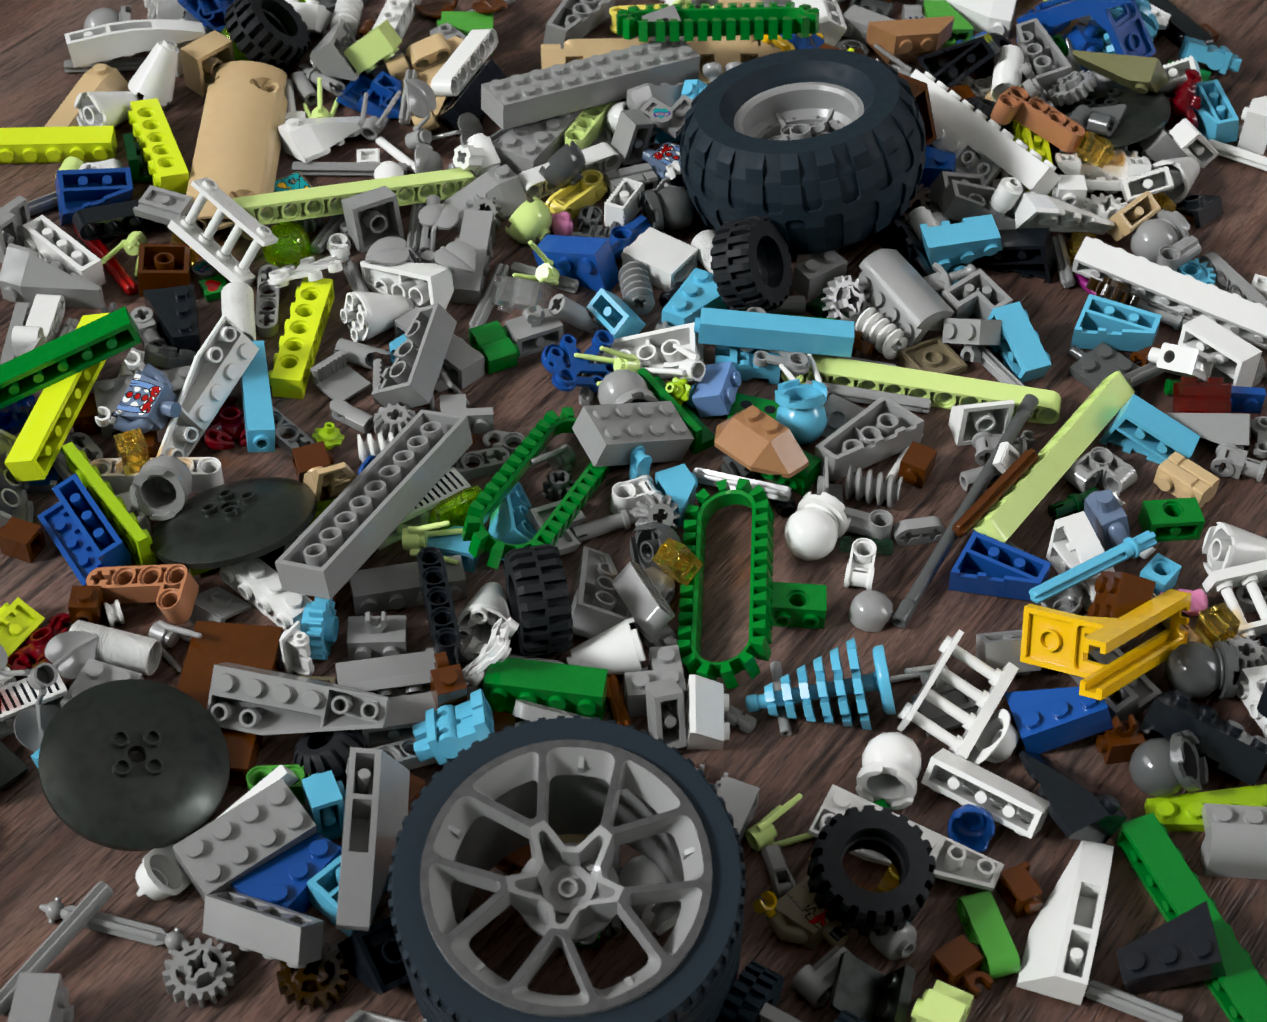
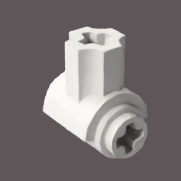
[452,133,501,178]

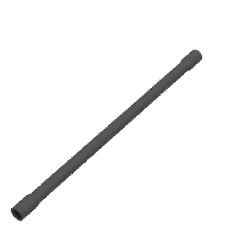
[891,394,1039,629]

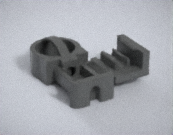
[572,205,617,238]

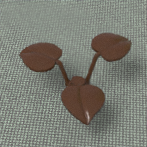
[415,0,508,18]

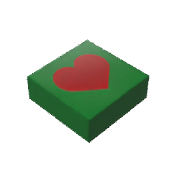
[199,274,227,302]

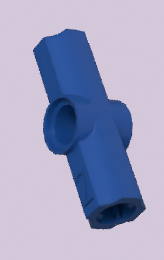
[608,215,652,260]

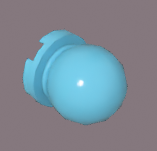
[775,379,827,445]

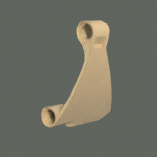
[385,33,464,131]

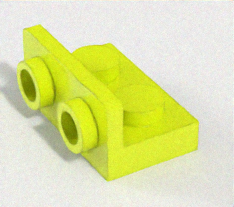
[0,597,45,657]

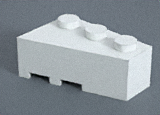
[1178,315,1262,387]
[1046,511,1115,611]

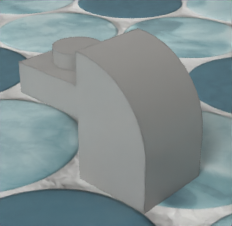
[440,394,494,434]

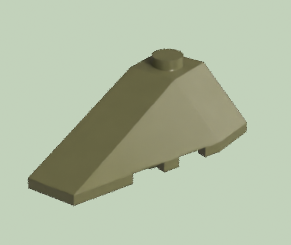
[1072,50,1170,94]

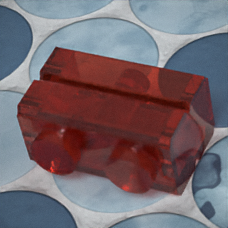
[1172,377,1231,413]

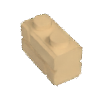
[1108,191,1161,241]
[1153,451,1220,509]

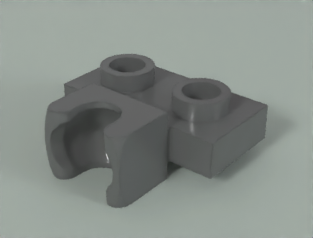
[144,344,195,369]

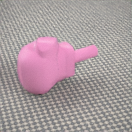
[550,211,573,236]
[1159,589,1209,617]

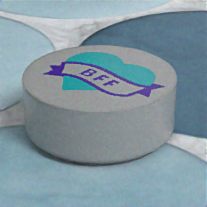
[649,105,673,128]
[192,259,217,281]

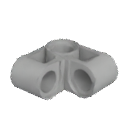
[1064,447,1137,494]

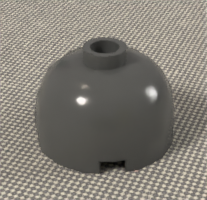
[539,141,586,187]
[630,522,682,574]

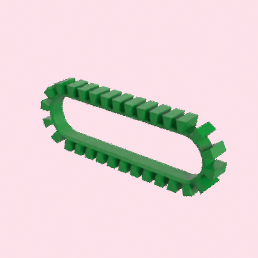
[616,2,819,42]
[462,407,613,570]
[677,478,774,690]

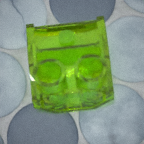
[428,485,482,531]

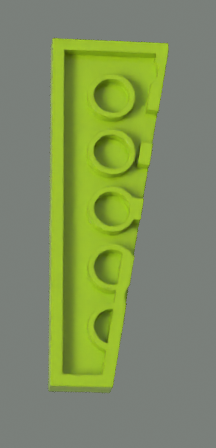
[62,442,157,566]
[1144,784,1267,832]

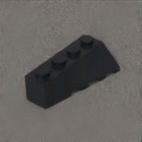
[439,59,508,137]

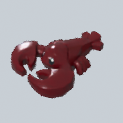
[1166,69,1202,130]
[204,396,247,450]
[6,613,71,670]

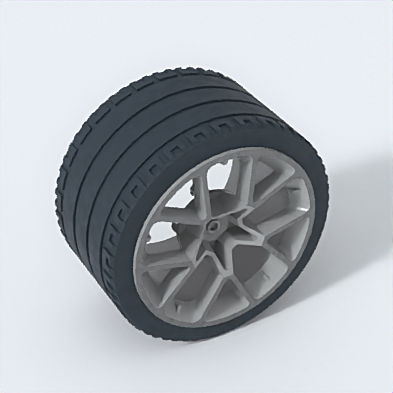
[388,715,746,1022]

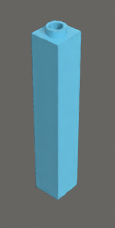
[694,307,854,357]
[240,341,275,452]

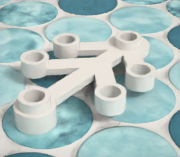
[268,244,350,288]
[461,617,519,687]

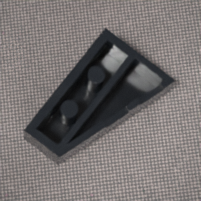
[917,33,1001,88]
[975,228,1056,284]
[143,285,201,355]
[1116,901,1226,995]

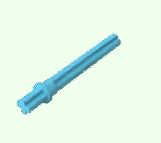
[1029,530,1157,604]

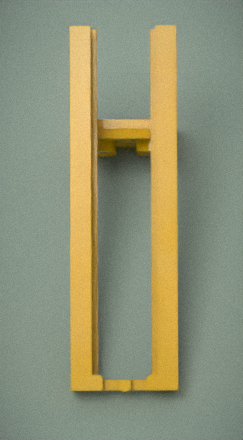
[1020,589,1192,701]

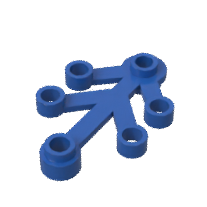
[547,330,614,393]

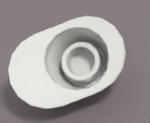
[966,709,1020,765]
[135,844,191,901]

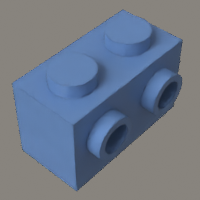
[692,361,741,418]

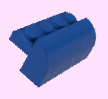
[37,473,131,586]

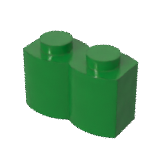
[469,321,520,374]

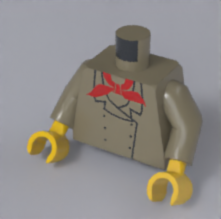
[753,857,849,949]

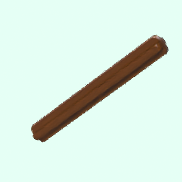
[952,448,1039,537]

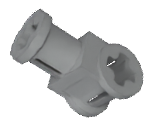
[130,306,167,350]
[972,431,1027,466]
[1211,442,1267,483]

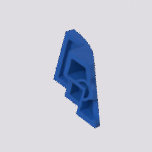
[177,0,235,36]
[336,71,402,119]

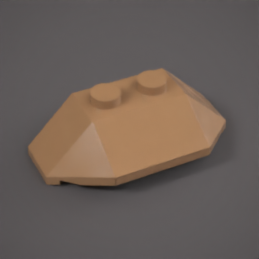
[866,16,954,64]
[714,405,809,479]

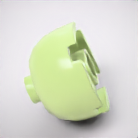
[505,196,552,245]

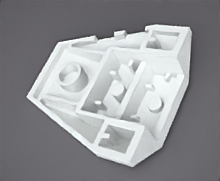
[1055,145,1152,194]

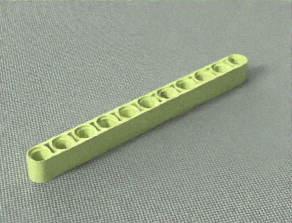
[233,168,477,225]
[781,354,1061,425]
[973,371,1135,543]

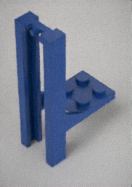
[1016,0,1157,57]

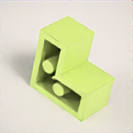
[343,19,402,74]
[911,980,974,1022]

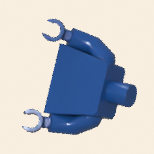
[1062,20,1104,72]

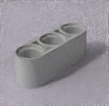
[612,561,675,637]

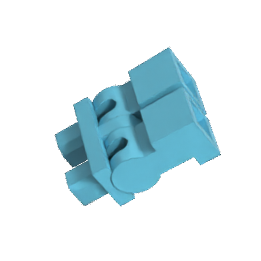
[1178,36,1242,74]
[715,345,781,384]
[412,689,495,765]

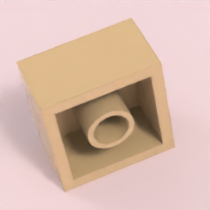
[180,30,235,97]

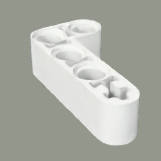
[11,294,65,358]

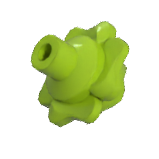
[665,377,692,406]
[312,422,345,450]

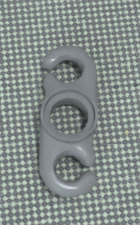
[482,430,546,456]

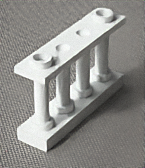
[168,177,279,285]
[1202,559,1267,640]
[897,629,1019,759]

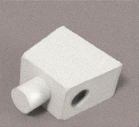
[1148,343,1216,383]

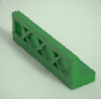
[637,367,715,454]

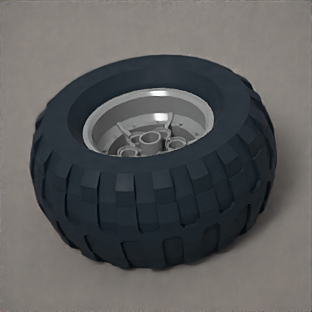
[680,48,926,255]

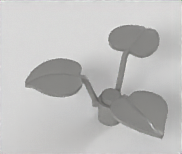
[403,78,485,174]
[365,203,476,274]
[0,631,99,753]

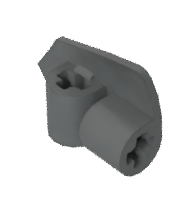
[1066,104,1126,136]

